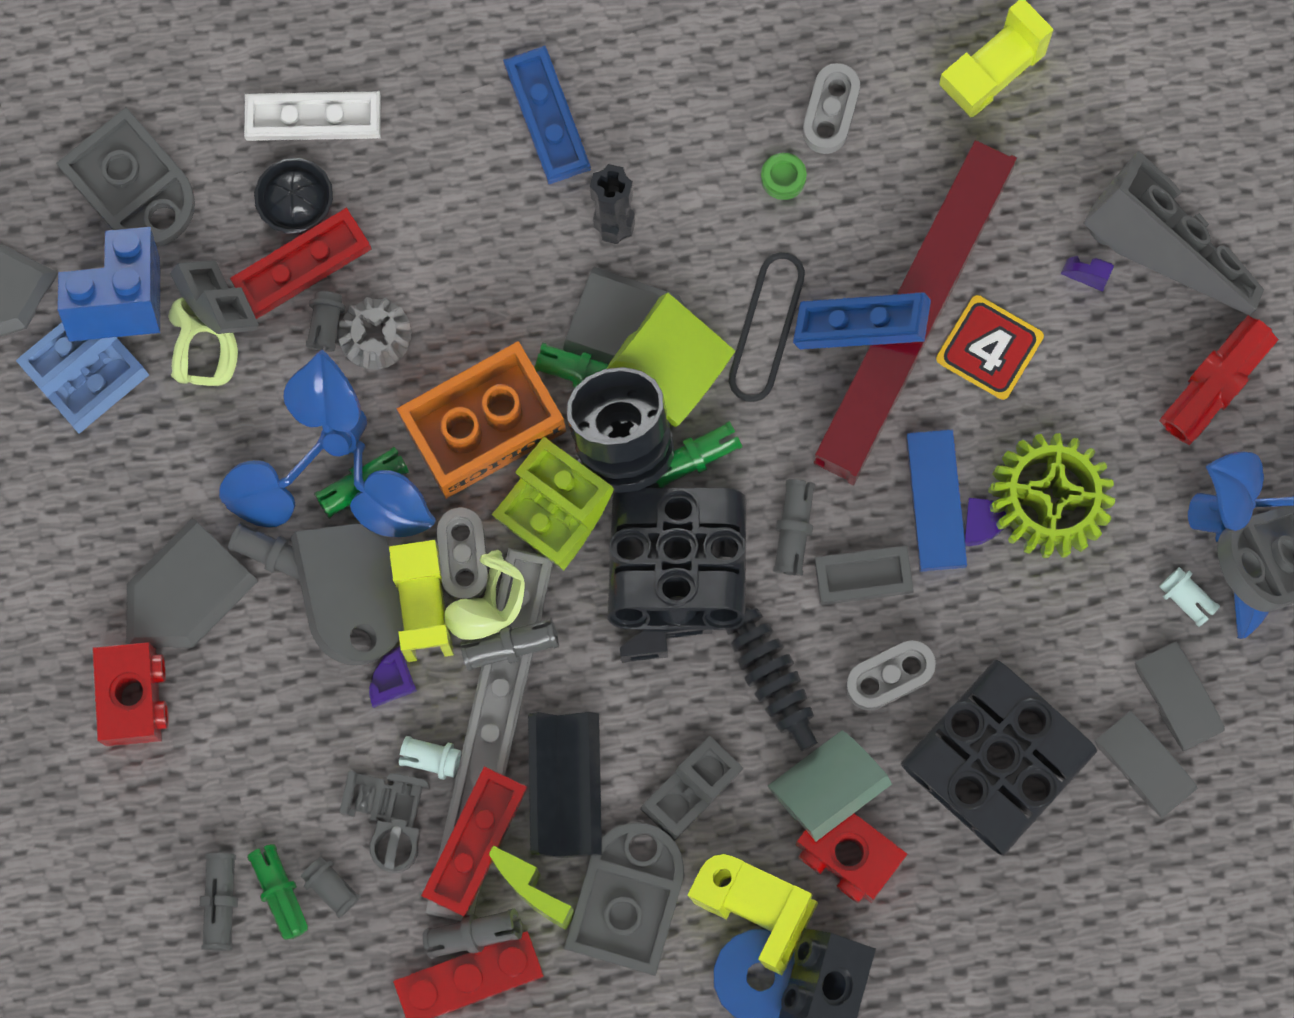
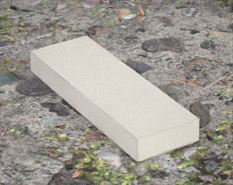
[244,91,381,141]

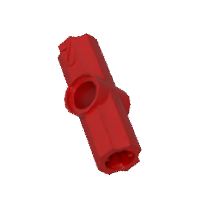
[1159,315,1279,446]

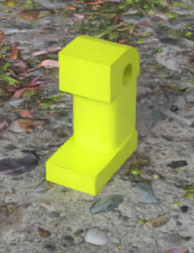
[939,0,1054,118]
[389,540,454,662]
[687,854,818,975]

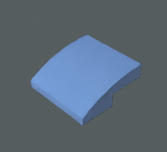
[16,322,149,434]

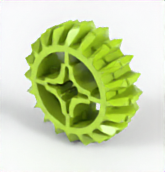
[988,433,1115,558]

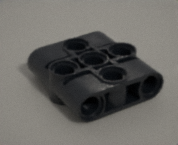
[608,488,747,630]
[901,660,1097,856]

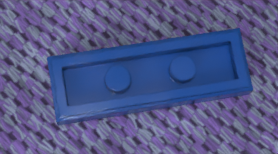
[503,46,591,185]
[793,292,931,350]
[906,429,967,572]

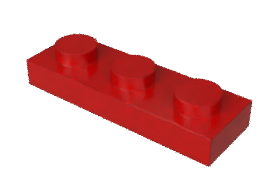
[230,207,372,319]
[421,766,528,917]
[393,931,544,1018]

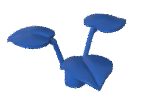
[219,350,436,537]
[1188,451,1294,639]

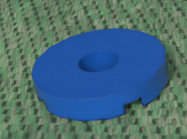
[714,929,795,1018]

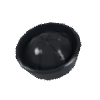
[254,158,333,234]

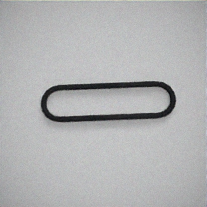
[729,252,805,402]

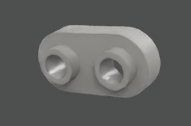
[803,63,860,154]
[437,507,488,600]
[846,640,936,710]

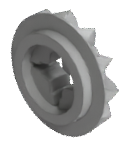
[338,297,411,370]

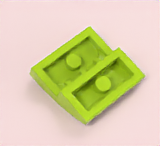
[606,292,735,427]
[492,437,614,571]
[489,846,574,930]

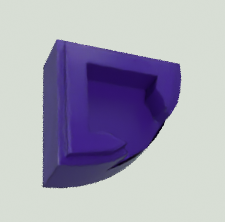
[1061,256,1114,292]
[964,498,1006,546]
[369,646,417,708]

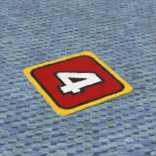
[936,295,1044,400]

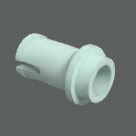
[1159,567,1220,627]
[399,736,462,780]

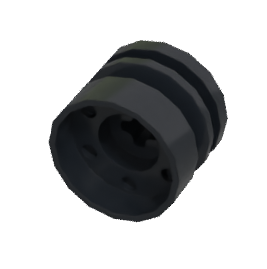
[567,367,674,493]

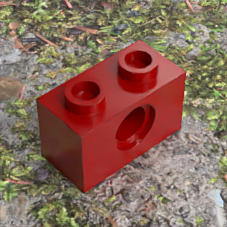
[93,642,169,746]
[796,813,908,903]

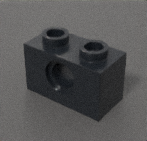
[779,928,876,1018]

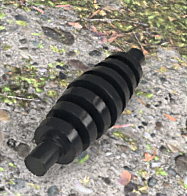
[726,605,818,752]

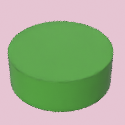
[761,153,807,200]

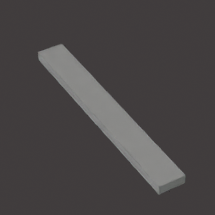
[425,548,553,921]

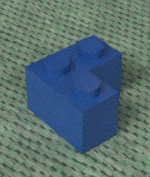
[57,227,160,342]

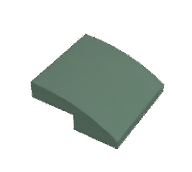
[768,730,892,841]

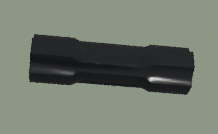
[590,164,635,244]

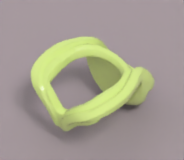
[168,297,238,386]
[444,549,525,640]

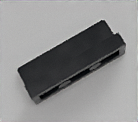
[528,712,602,858]

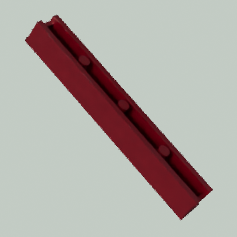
[814,140,1017,486]

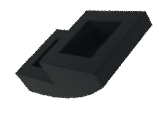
[620,629,712,663]

